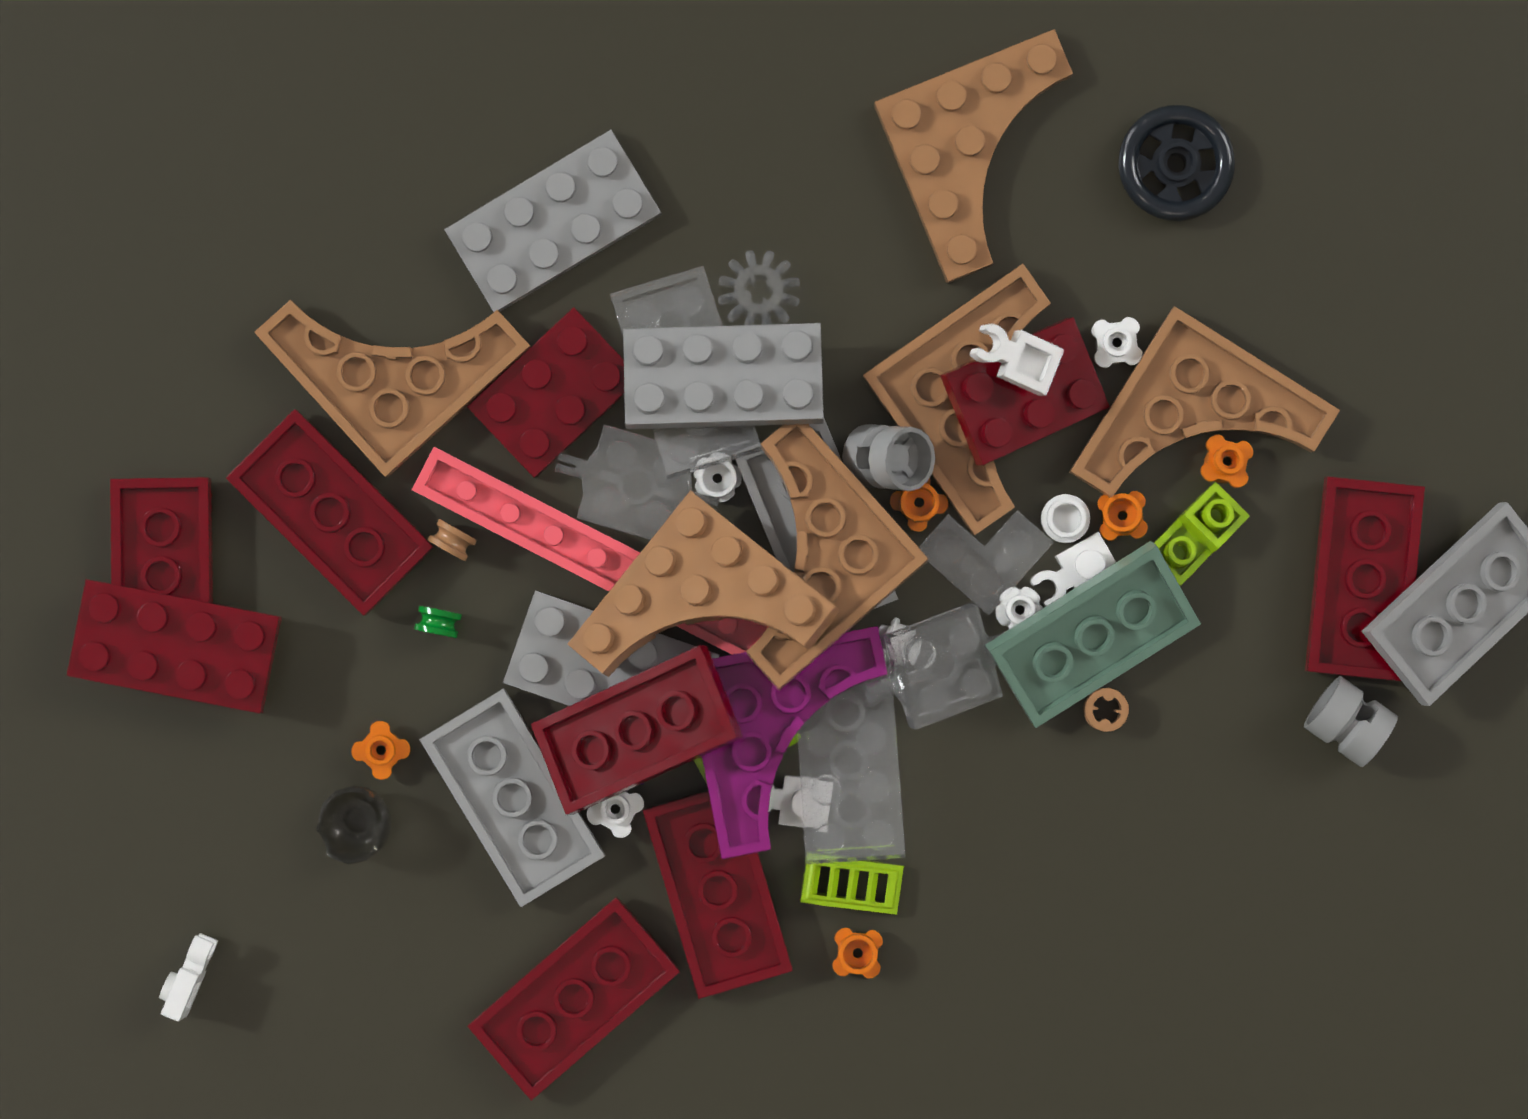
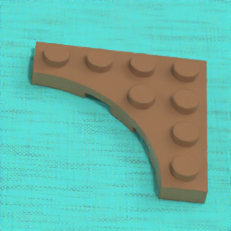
[874,29,1073,284]
[862,264,1051,536]
[254,300,531,478]
[1069,306,1340,498]
[746,424,928,691]
[567,490,841,677]

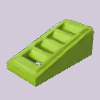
[800,852,904,915]

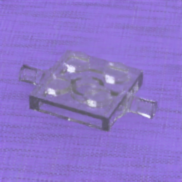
[555,424,720,540]
[863,603,1008,730]

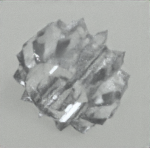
[718,250,800,325]

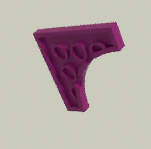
[702,626,888,860]

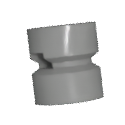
[842,424,935,491]
[1304,676,1398,767]

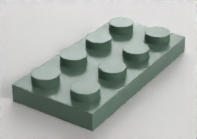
[985,541,1201,728]

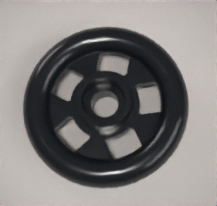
[1118,105,1235,221]

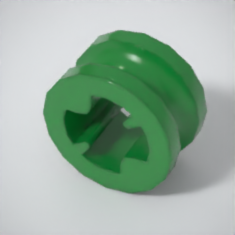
[414,605,462,638]

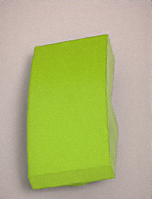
[1153,482,1250,586]

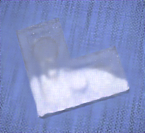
[919,510,1054,616]

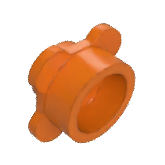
[1201,435,1254,488]
[890,478,948,532]
[1097,491,1148,541]
[351,721,411,780]
[832,928,883,979]

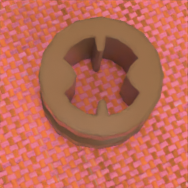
[427,519,477,561]
[1083,688,1129,732]

